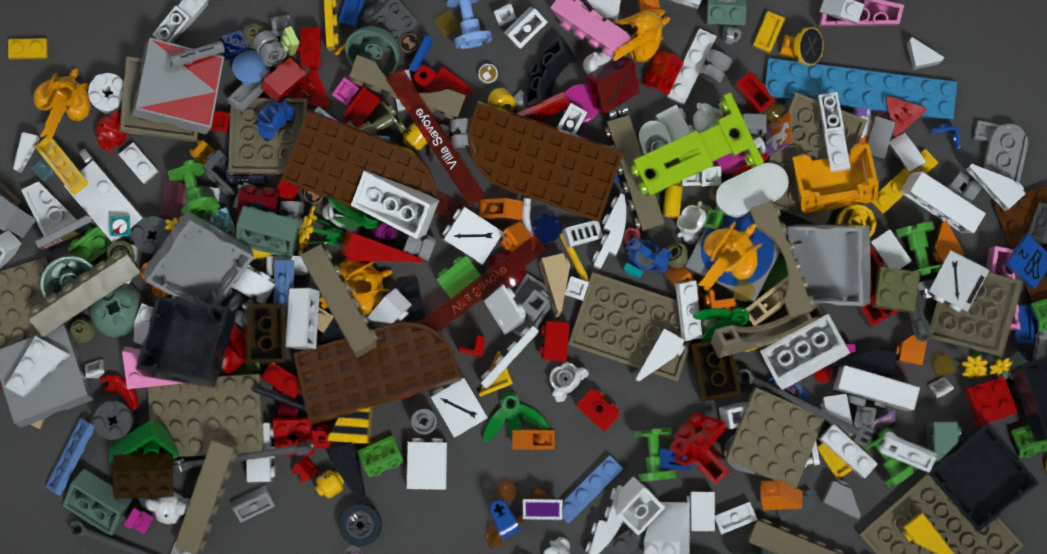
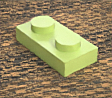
[280,26,299,57]

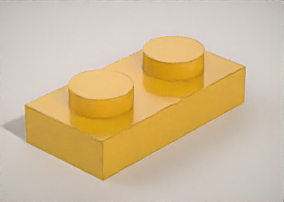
[8,39,48,59]

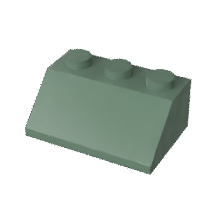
[236,206,300,259]
[63,469,133,536]

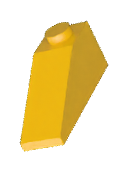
[901,513,954,554]

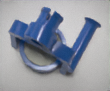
[626,236,673,274]

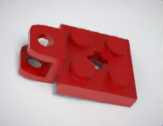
[414,65,473,120]
[670,411,727,466]
[273,417,331,456]

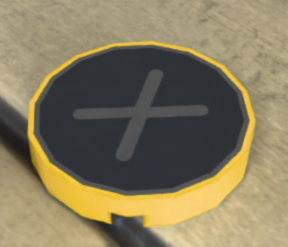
[794,27,823,65]

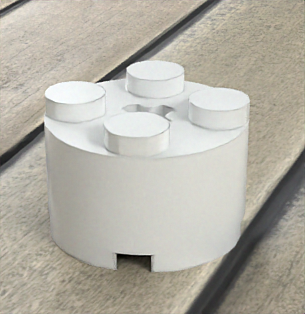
[88,73,123,115]
[231,265,275,303]

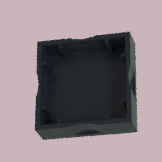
[135,296,236,388]
[1010,355,1047,442]
[927,421,1040,533]

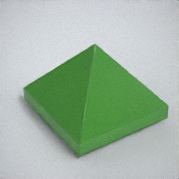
[704,209,723,229]

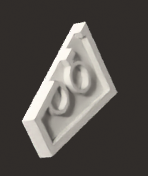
[21,181,77,236]
[5,336,70,397]

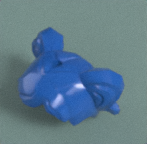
[255,100,296,139]

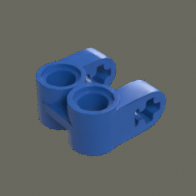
[490,500,520,540]

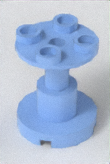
[446,0,492,49]

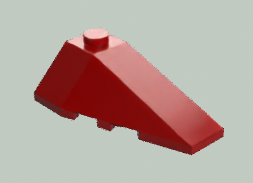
[340,232,423,263]

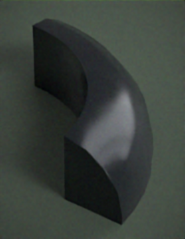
[524,36,575,108]

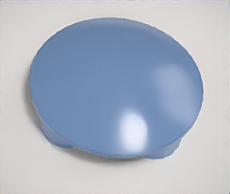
[232,50,270,85]

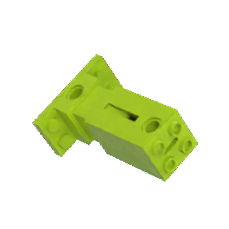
[629,92,764,197]

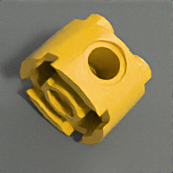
[835,204,876,237]

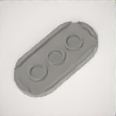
[982,123,1028,197]

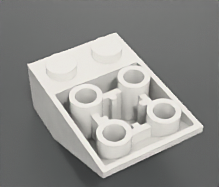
[484,285,526,335]

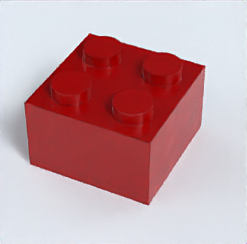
[963,376,1018,426]

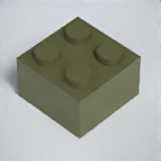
[872,267,920,313]

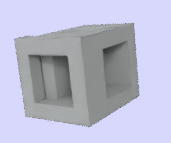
[742,114,767,136]
[522,289,550,320]

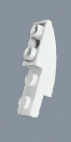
[152,0,209,43]
[818,92,850,173]
[592,194,626,270]
[585,485,623,554]

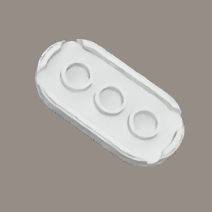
[716,163,789,217]

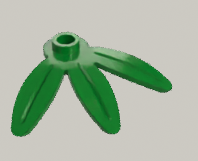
[328,197,379,229]
[693,308,750,354]
[483,392,550,442]

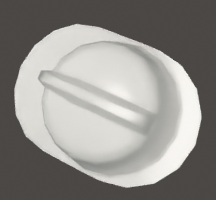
[639,121,671,155]

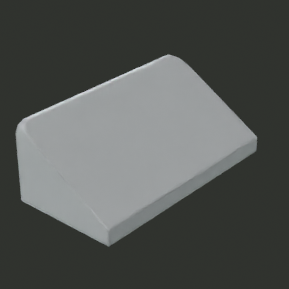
[867,116,895,159]
[231,485,275,523]

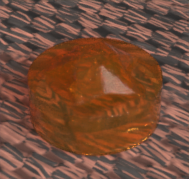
[497,482,517,501]
[487,529,502,549]

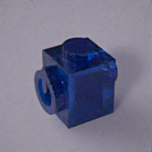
[219,29,250,60]
[532,214,563,245]

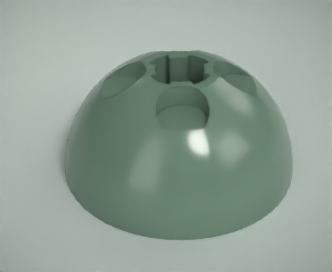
[345,26,400,77]
[41,255,95,299]
[89,283,146,338]

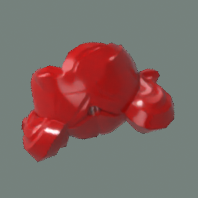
[94,110,129,153]

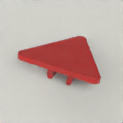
[289,69,331,108]
[886,96,927,137]

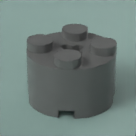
[132,216,172,256]
[93,401,136,440]

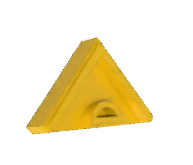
[479,351,513,397]

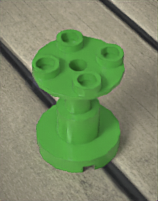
[168,160,220,219]
[896,221,943,277]
[862,427,919,488]
[634,428,677,482]

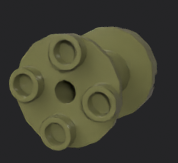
[346,99,406,135]

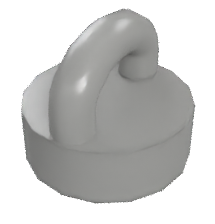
[722,25,741,45]

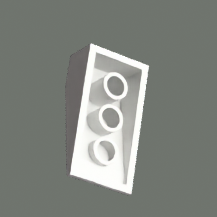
[351,171,439,239]

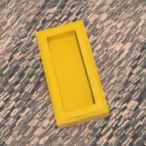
[753,11,785,53]

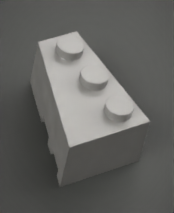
[0,195,36,238]

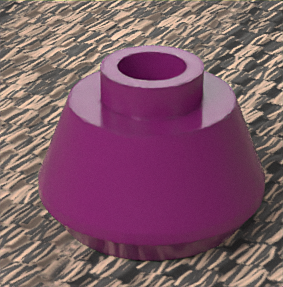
[371,220,396,245]

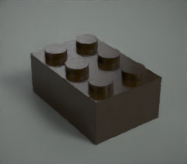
[243,303,286,363]
[690,341,742,402]
[113,453,173,499]

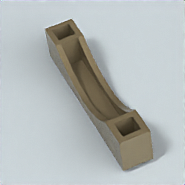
[349,55,465,120]
[750,201,815,319]
[711,303,825,358]

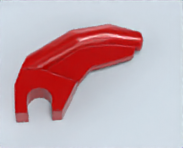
[99,375,138,409]

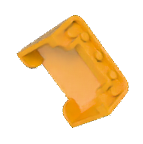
[792,143,879,214]

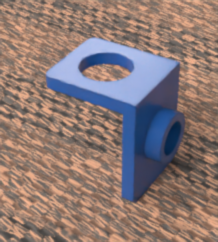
[930,124,961,151]

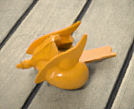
[613,9,670,62]
[33,68,91,139]
[698,221,763,291]
[319,260,393,315]

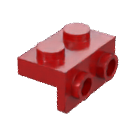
[642,50,684,95]

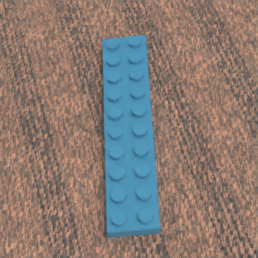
[765,58,957,120]

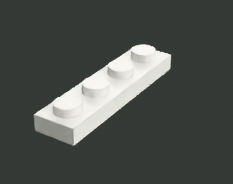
[667,28,717,105]
[481,326,539,389]

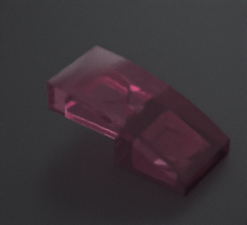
[161,181,185,222]

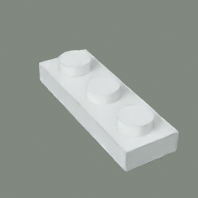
[675,280,702,341]

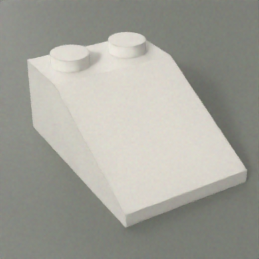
[644,502,690,554]

